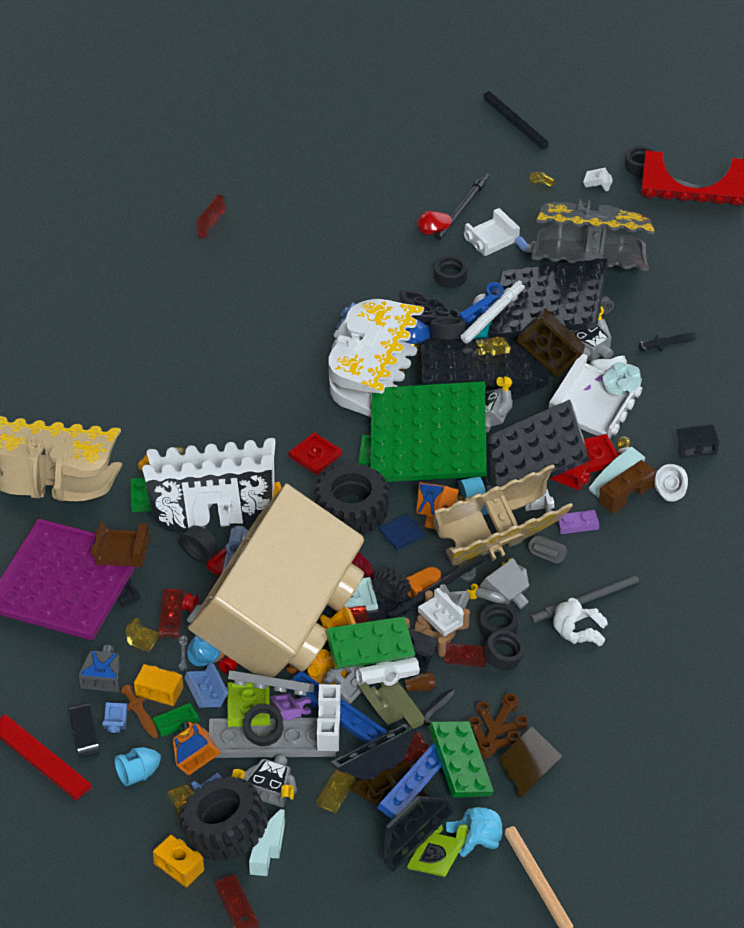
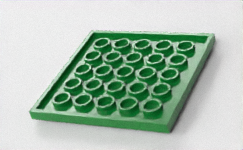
[371,381,487,482]

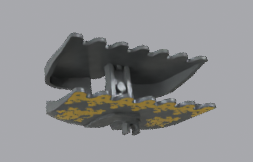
[532,199,655,271]

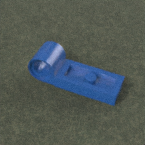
[459,282,503,325]

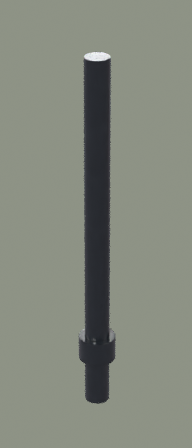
[435,173,490,240]
[386,554,485,619]

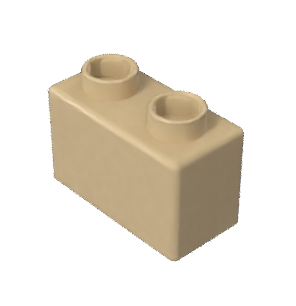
[188,484,364,677]

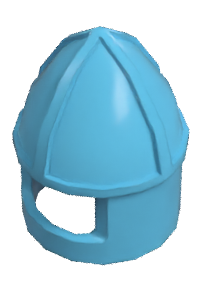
[114,747,161,786]

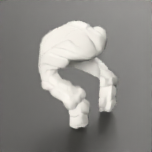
[553,598,608,646]

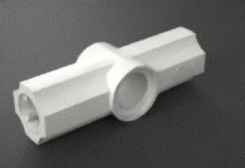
[355,658,420,686]

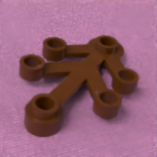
[469,693,528,759]

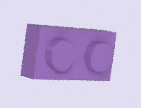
[557,510,599,534]

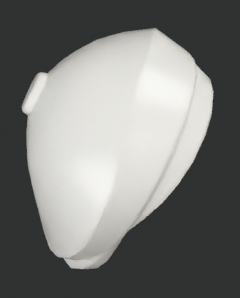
[590,356,627,372]
[654,464,688,502]

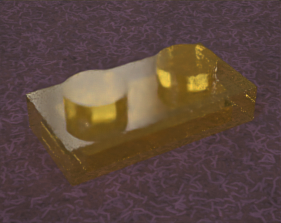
[316,769,355,813]

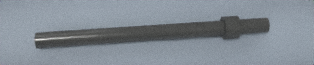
[530,575,639,623]

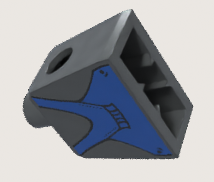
[79,645,121,692]

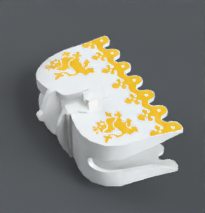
[329,299,424,417]

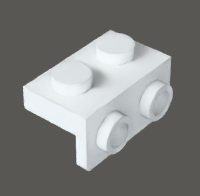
[418,588,464,637]

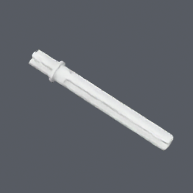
[461,281,525,343]

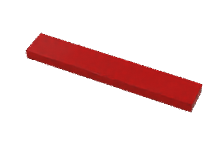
[0,714,92,801]

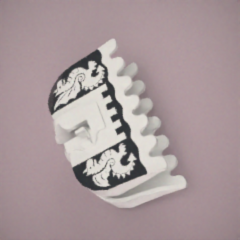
[142,438,275,532]

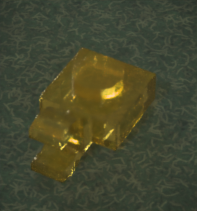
[475,337,510,355]

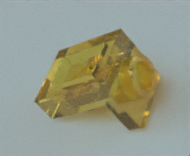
[125,617,159,652]
[167,784,194,819]

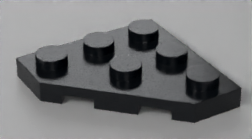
[399,290,460,324]

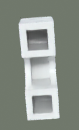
[317,684,341,751]

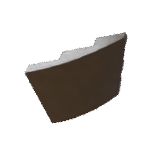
[499,727,562,798]
[349,761,429,807]

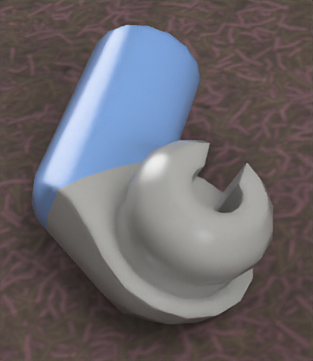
[515,236,536,253]

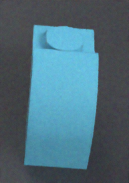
[458,477,489,515]

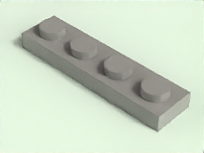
[228,670,314,696]

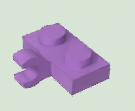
[270,693,311,720]

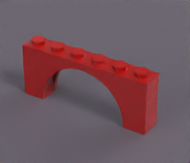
[641,151,744,206]

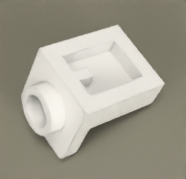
[583,168,612,191]
[524,489,554,513]

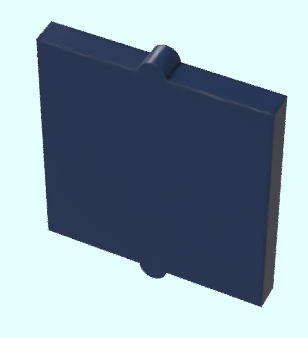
[379,514,425,550]

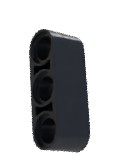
[68,703,100,758]

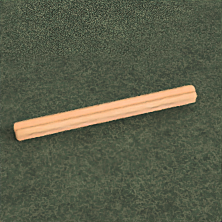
[505,826,573,928]

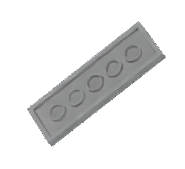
[209,718,336,758]

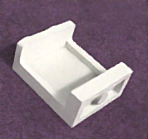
[464,208,520,256]

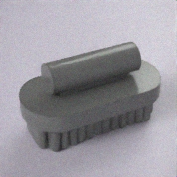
[529,535,567,563]

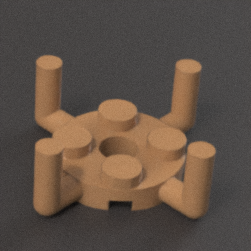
[405,590,470,657]

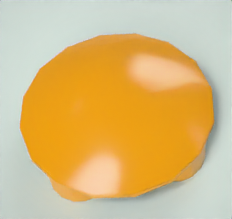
[307,649,348,685]

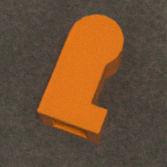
[405,567,441,598]

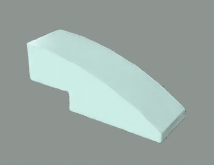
[589,447,645,498]
[249,810,285,876]

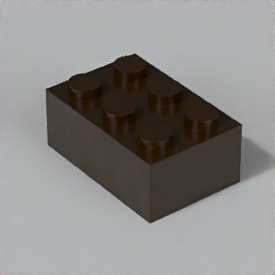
[517,308,586,377]

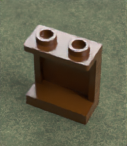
[91,522,150,567]

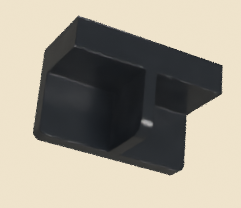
[676,425,719,459]

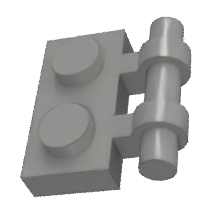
[323,665,365,704]

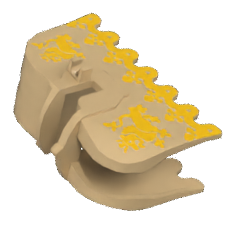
[0,416,122,502]
[433,465,573,565]

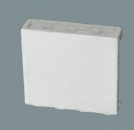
[548,354,643,439]

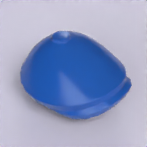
[405,319,432,344]

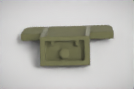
[359,682,424,729]

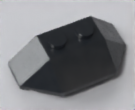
[331,724,415,780]
[383,796,454,872]

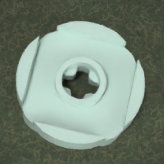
[603,362,641,395]

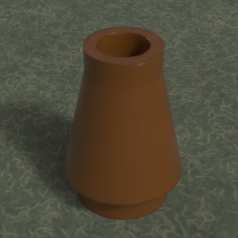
[405,671,436,692]

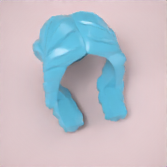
[445,807,503,857]

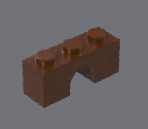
[599,460,655,514]

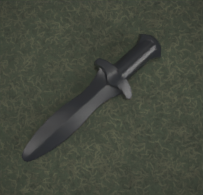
[639,333,698,352]
[407,689,455,730]

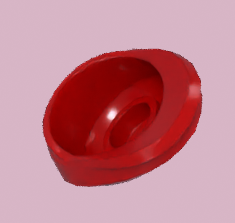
[417,211,452,235]

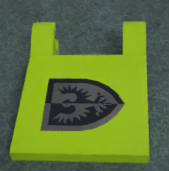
[407,824,469,877]

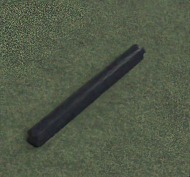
[483,91,549,149]

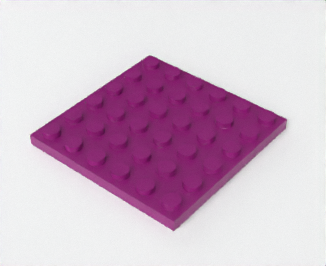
[0,519,136,641]

